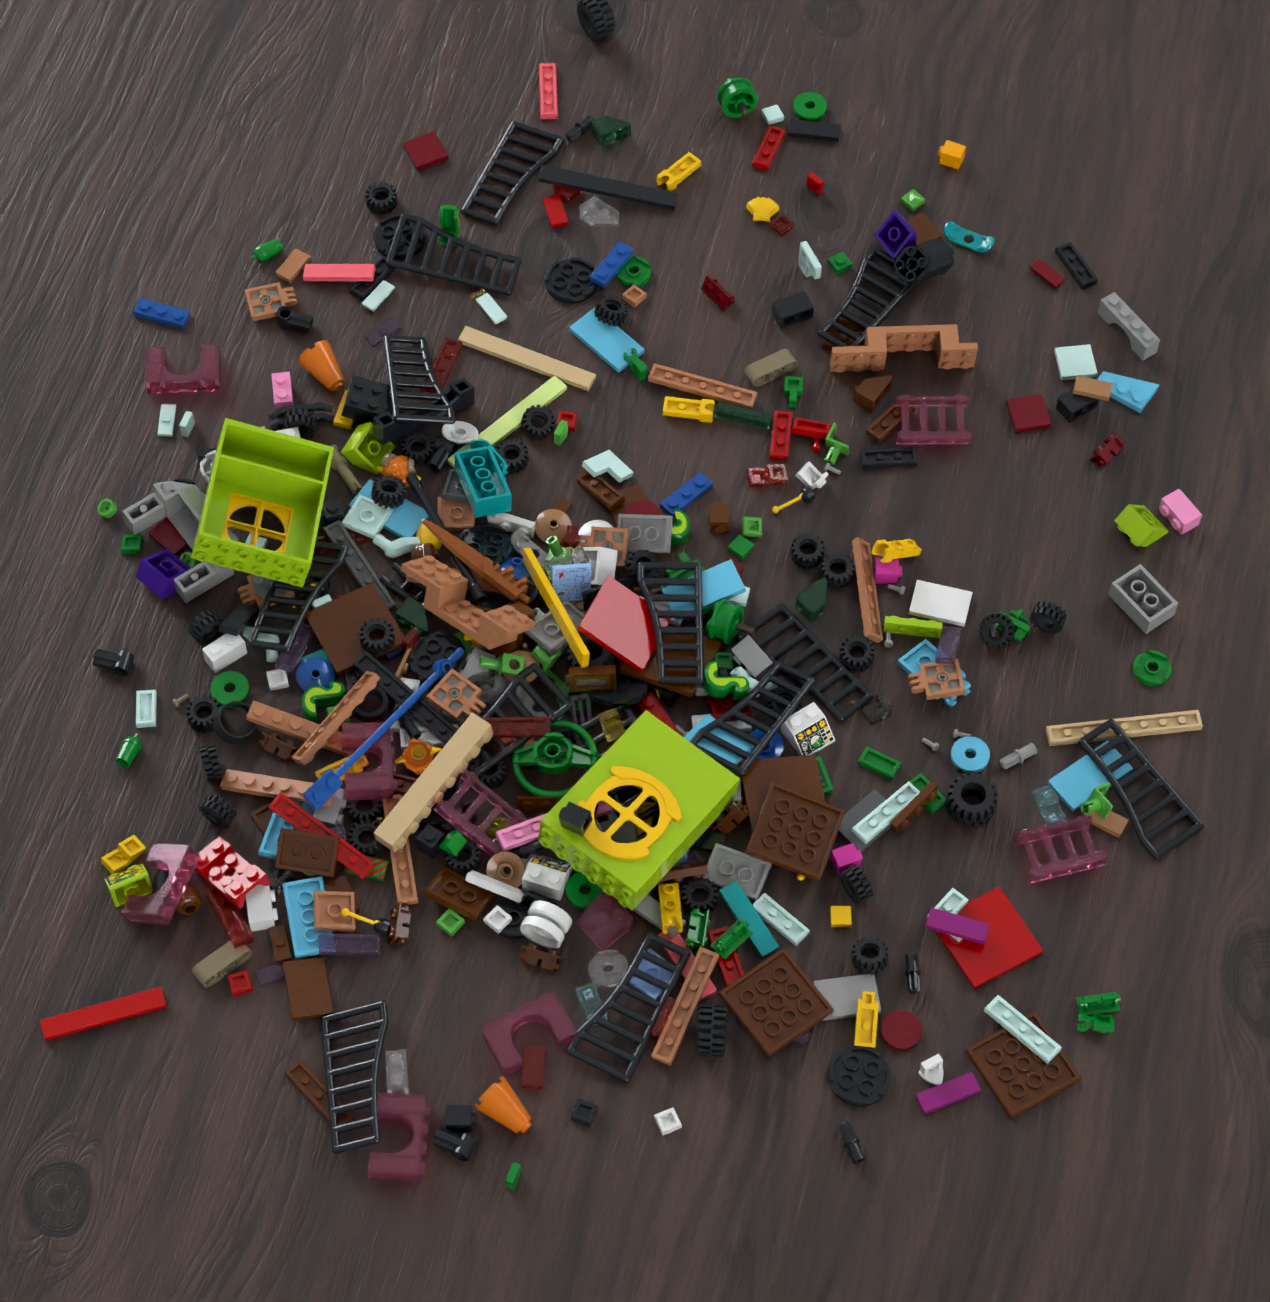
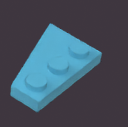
[1097,371,1159,413]

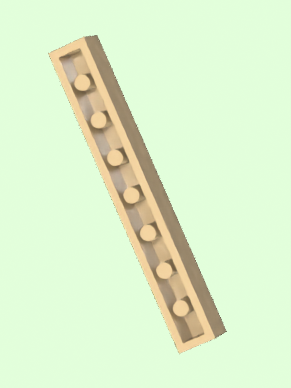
[374,712,493,853]

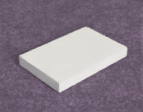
[909,580,972,627]

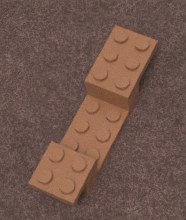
[830,324,978,373]
[401,555,535,650]

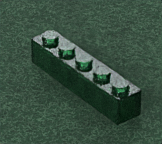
[714,401,773,430]

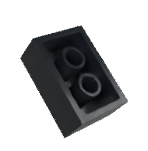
[341,375,405,423]

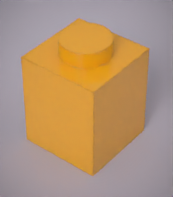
[938,140,966,170]

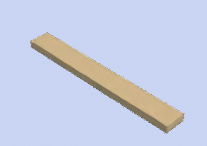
[458,326,596,391]
[1046,710,1203,746]

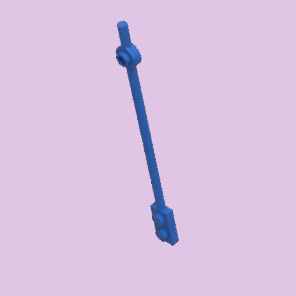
[302,647,465,810]

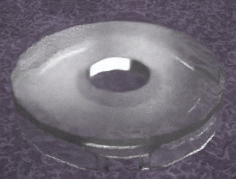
[588,950,629,989]

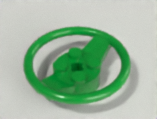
[512,720,598,799]

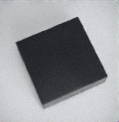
[571,1099,598,1127]

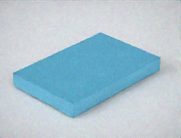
[684,714,754,771]

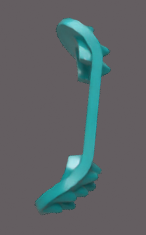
[944,221,994,253]
[470,439,509,480]

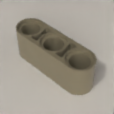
[744,349,798,387]
[192,937,252,988]

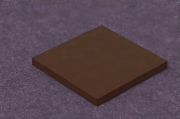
[305,582,407,676]
[620,624,721,697]
[738,755,825,834]
[744,781,846,882]
[719,948,834,1058]
[965,1011,1081,1119]

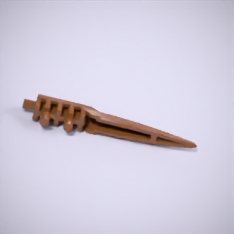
[422,519,531,604]

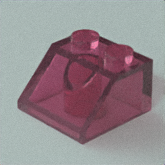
[576,892,633,952]

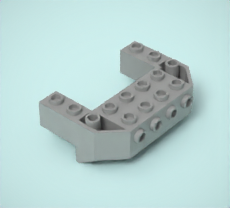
[122,481,239,603]

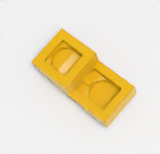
[101,835,146,874]

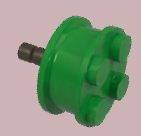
[717,77,758,118]
[706,599,756,645]

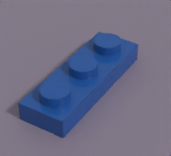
[590,241,634,288]
[133,298,191,329]
[660,472,713,518]

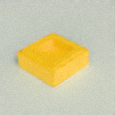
[830,906,852,927]

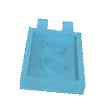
[898,639,971,707]

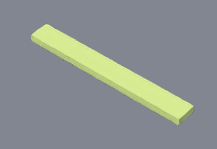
[448,375,567,469]

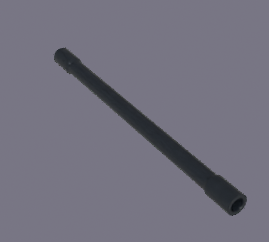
[406,473,487,603]

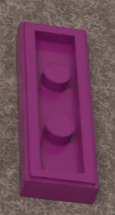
[925,907,990,945]
[915,1072,981,1115]

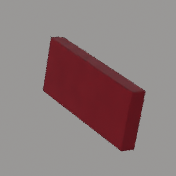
[1029,259,1065,289]

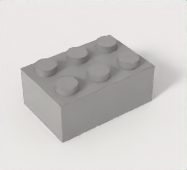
[1108,564,1178,634]

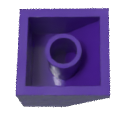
[874,209,916,259]
[135,549,191,599]

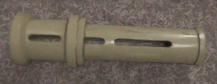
[331,445,363,495]

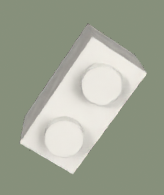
[202,633,247,674]
[246,885,278,932]

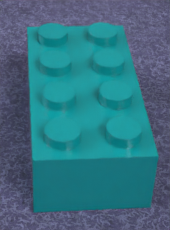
[455,445,512,518]

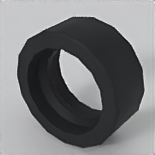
[352,686,388,723]

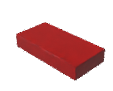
[543,195,568,228]
[792,418,831,439]

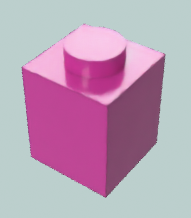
[874,558,902,584]
[830,843,863,876]

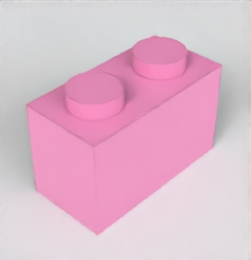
[271,372,294,411]
[1159,489,1202,535]

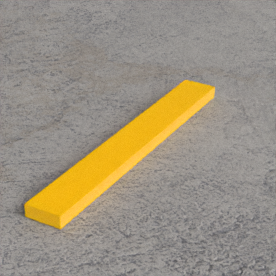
[523,547,590,668]

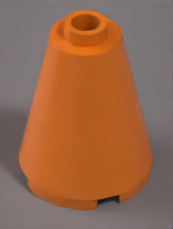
[298,340,345,392]
[474,1076,532,1134]

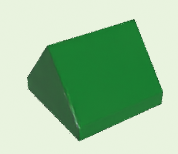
[439,830,467,857]

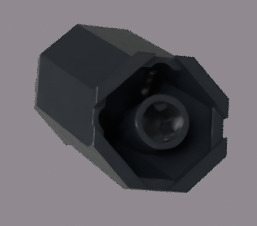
[894,239,954,284]

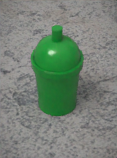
[251,238,284,261]
[115,734,141,768]

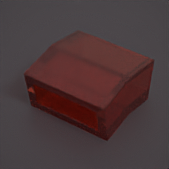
[553,185,582,204]
[562,525,579,551]

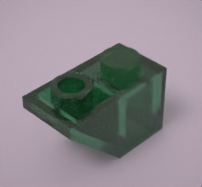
[591,116,631,147]
[796,577,827,622]
[395,597,429,638]

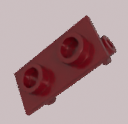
[701,275,735,311]
[1089,432,1125,467]

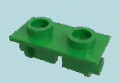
[685,909,710,953]
[710,919,753,960]
[1076,992,1121,1016]

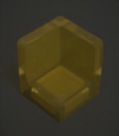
[598,708,625,742]

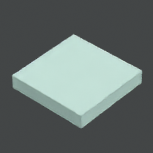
[1054,344,1097,381]
[342,494,393,539]

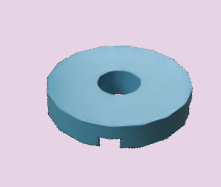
[951,736,990,774]

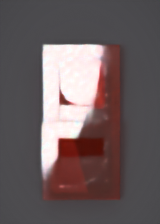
[746,464,788,487]

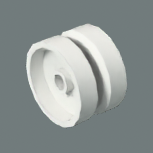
[520,900,572,949]

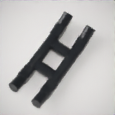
[268,402,335,431]
[379,562,433,615]

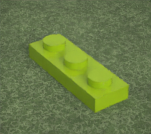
[883,616,943,639]

